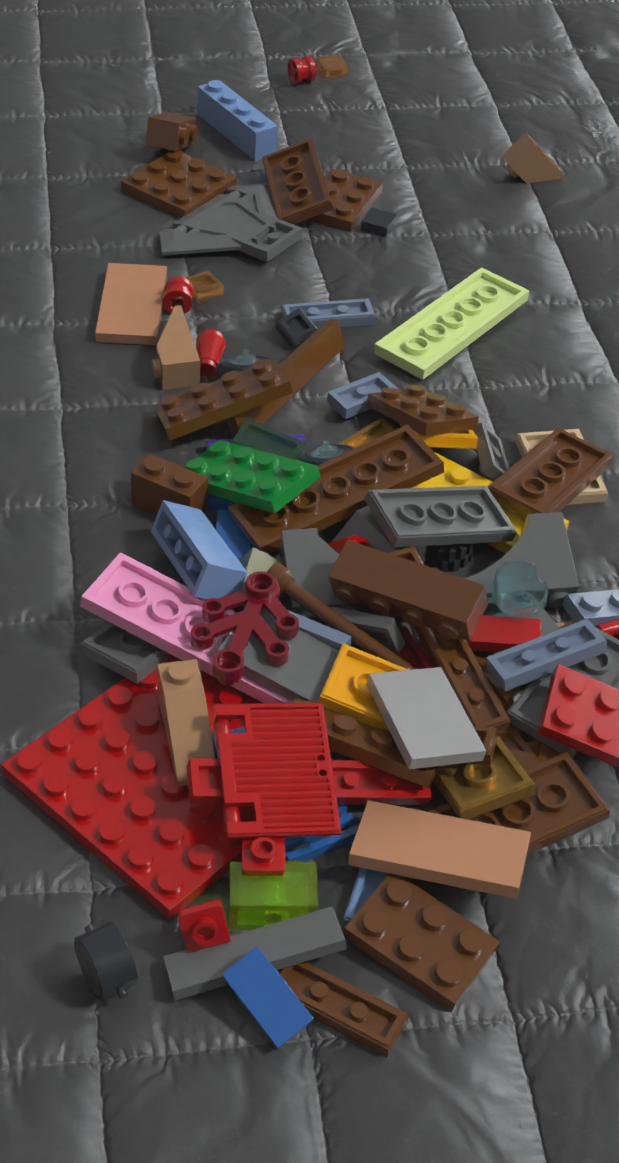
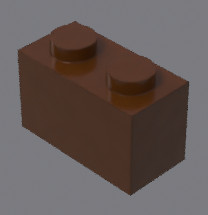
[145,112,198,151]
[131,453,208,514]

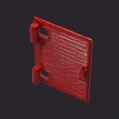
[214,703,341,841]

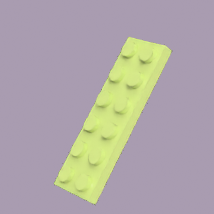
[374,267,529,380]

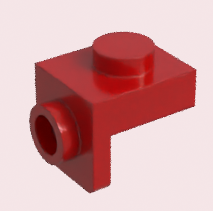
[241,837,285,880]
[178,898,231,953]

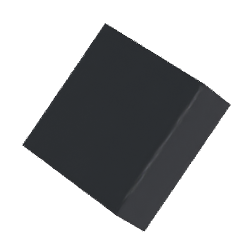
[361,207,397,237]
[275,308,318,349]

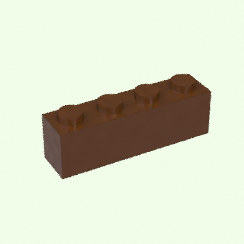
[328,540,488,642]

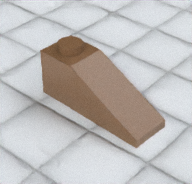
[151,305,200,390]
[157,659,215,787]

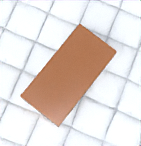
[95,263,167,345]
[348,800,531,899]

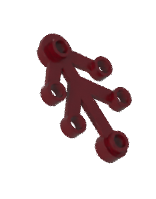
[191,571,299,685]

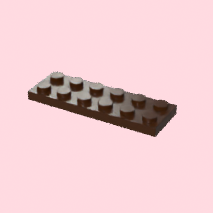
[228,424,444,554]

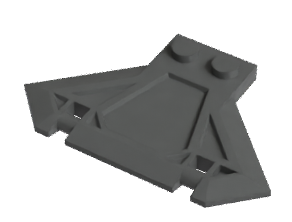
[159,183,302,262]

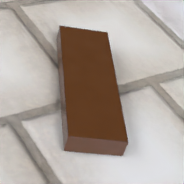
[279,961,409,1058]

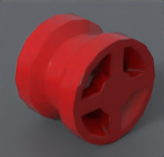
[287,55,316,84]
[162,277,193,314]

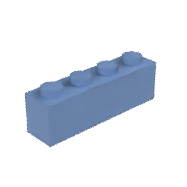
[198,80,278,161]
[151,500,248,599]

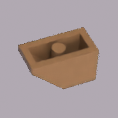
[502,133,565,183]

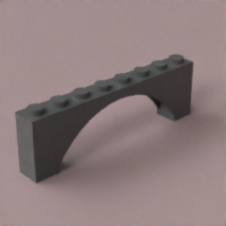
[279,512,579,623]

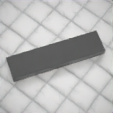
[163,906,347,1001]

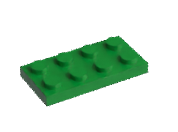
[184,440,320,514]

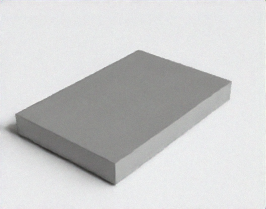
[366,667,486,769]

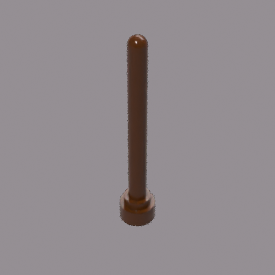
[267,562,413,670]

